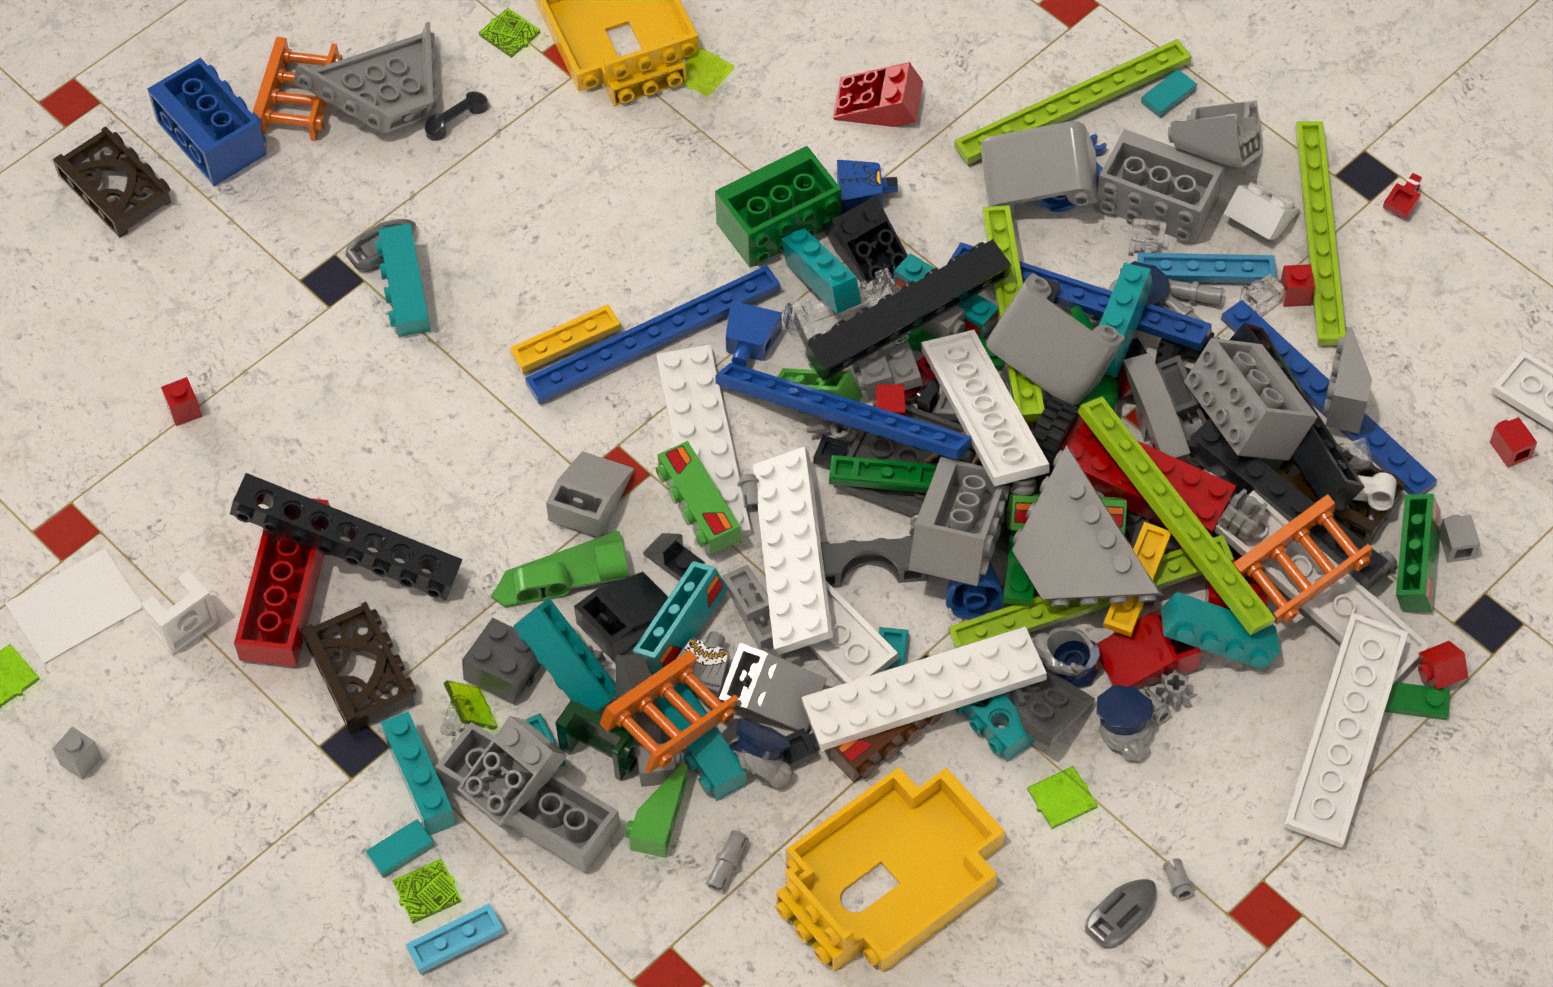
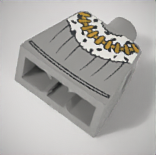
[676,631,730,701]

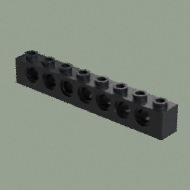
[230,473,463,600]

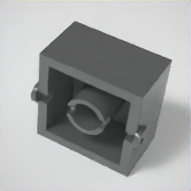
[462,617,541,704]

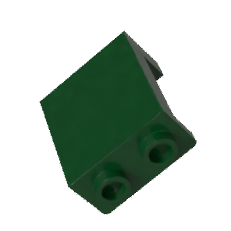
[555,699,637,781]

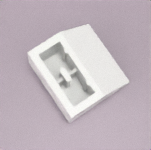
[1224,182,1300,240]

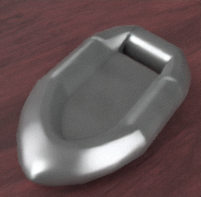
[345,219,416,270]
[1085,879,1156,947]

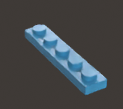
[1137,253,1276,284]

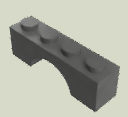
[821,536,927,588]

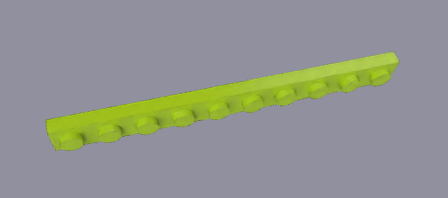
[954,39,1192,165]
[1295,121,1346,345]
[982,205,1044,422]
[1077,396,1276,635]
[948,535,1234,649]

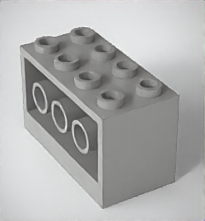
[1095,129,1225,245]
[1184,338,1317,460]
[909,457,1011,586]

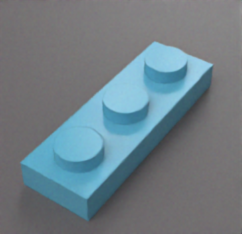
[406,903,504,974]

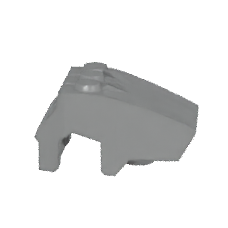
[1218,489,1268,541]

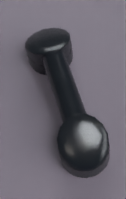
[425,91,488,141]

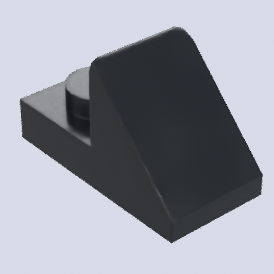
[643,533,705,581]

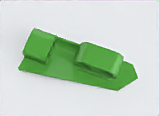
[491,531,629,607]

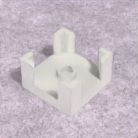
[141,570,219,655]

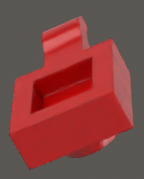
[1383,173,1422,219]

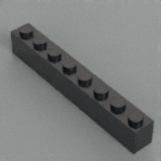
[805,239,1012,381]
[1229,323,1365,510]
[1188,419,1388,591]

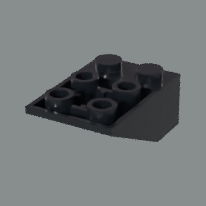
[821,196,908,292]
[574,571,668,662]

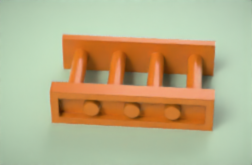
[252,37,343,141]
[1233,494,1372,625]
[599,650,739,773]

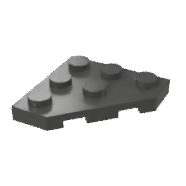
[1010,667,1095,747]

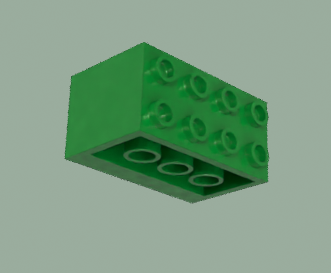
[715,146,841,268]

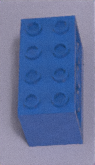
[147,57,267,186]

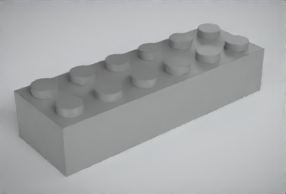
[435,722,620,873]

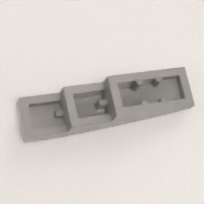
[1122,353,1190,459]
[722,565,801,666]

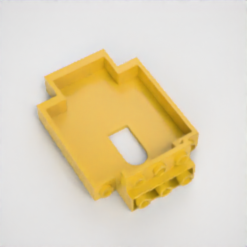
[535,0,699,106]
[775,767,1005,972]

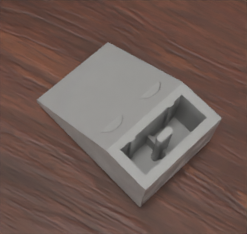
[1322,327,1372,433]
[546,451,634,537]
[719,643,827,733]
[457,716,567,826]

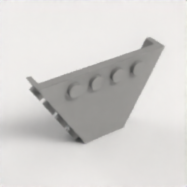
[293,22,437,134]
[1012,446,1164,607]

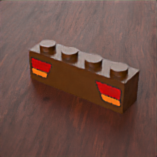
[830,713,943,783]

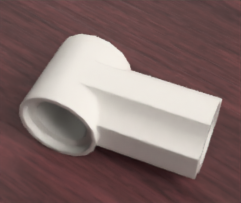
[1353,473,1397,511]

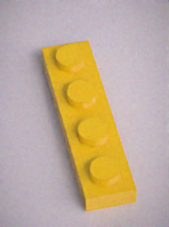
[510,304,621,373]
[1103,522,1171,637]

